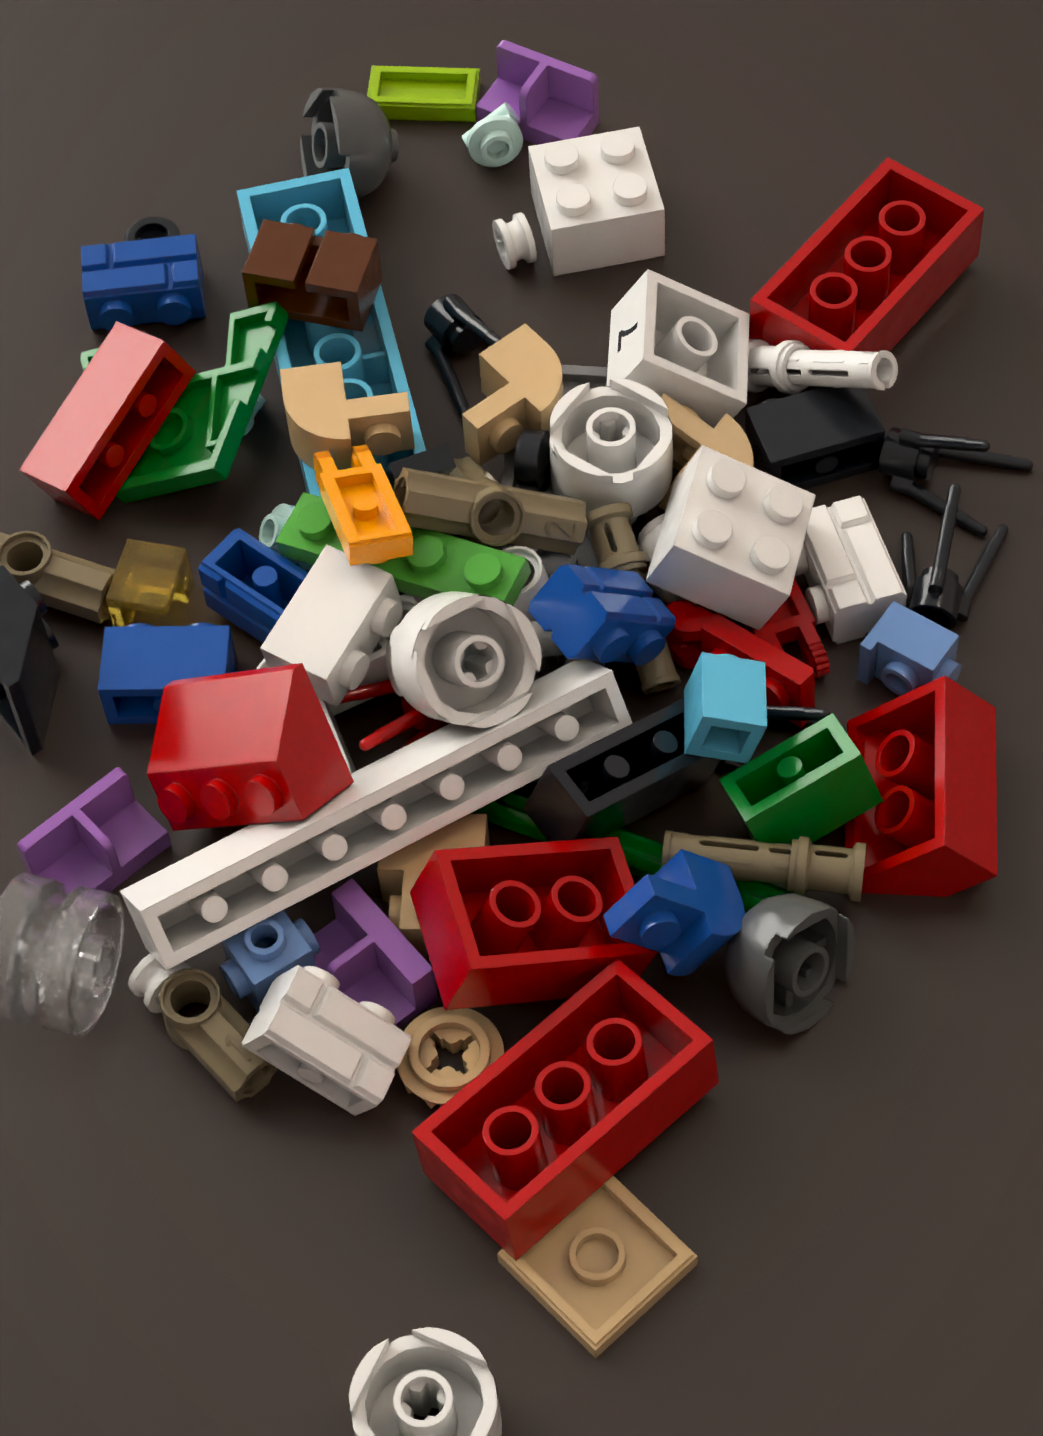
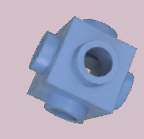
[219,910,320,1013]

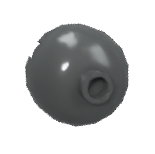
[300,88,399,199]
[724,893,856,1035]

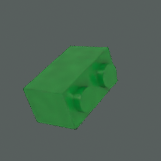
[719,713,883,844]

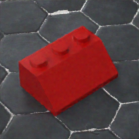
[147,663,354,831]
[845,675,998,897]

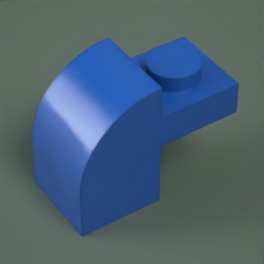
[603,849,745,976]

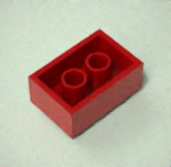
[410,837,658,1010]

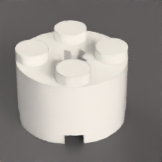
[549,379,673,525]
[389,591,542,728]
[349,1327,502,1436]

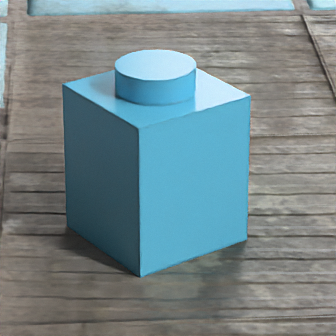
[684,652,767,763]

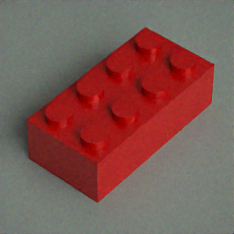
[749,157,984,352]
[411,958,719,1261]

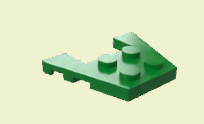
[80,301,288,503]

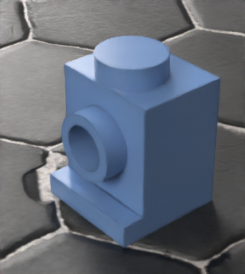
[857,601,961,696]

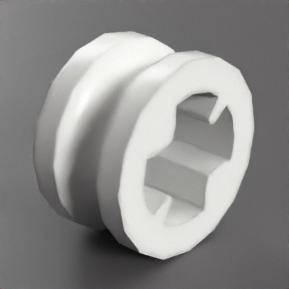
[492,212,537,270]
[128,953,193,1013]

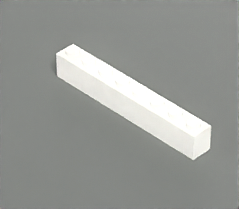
[120,659,633,970]

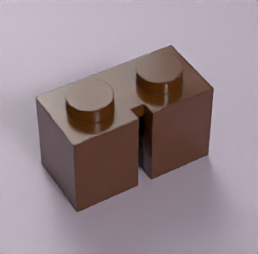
[242,219,383,332]

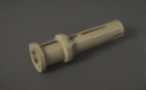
[585,502,681,695]
[661,830,866,903]

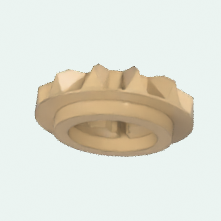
[397,1006,504,1108]

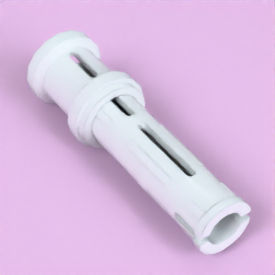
[747,339,898,394]

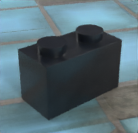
[745,386,886,489]

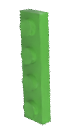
[275,492,531,606]

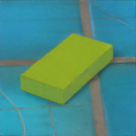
[367,65,481,122]

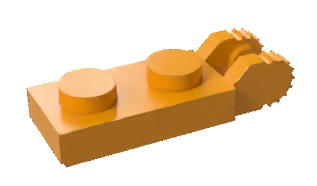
[313,444,413,566]

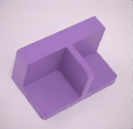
[476,40,600,145]
[17,767,171,923]
[314,878,438,1028]

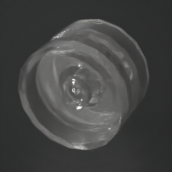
[0,872,125,1038]

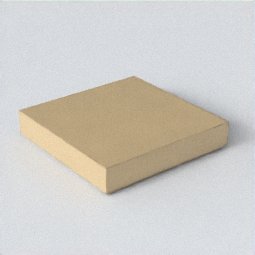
[497,1176,698,1358]

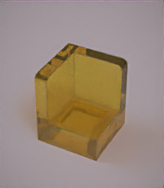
[106,538,195,627]

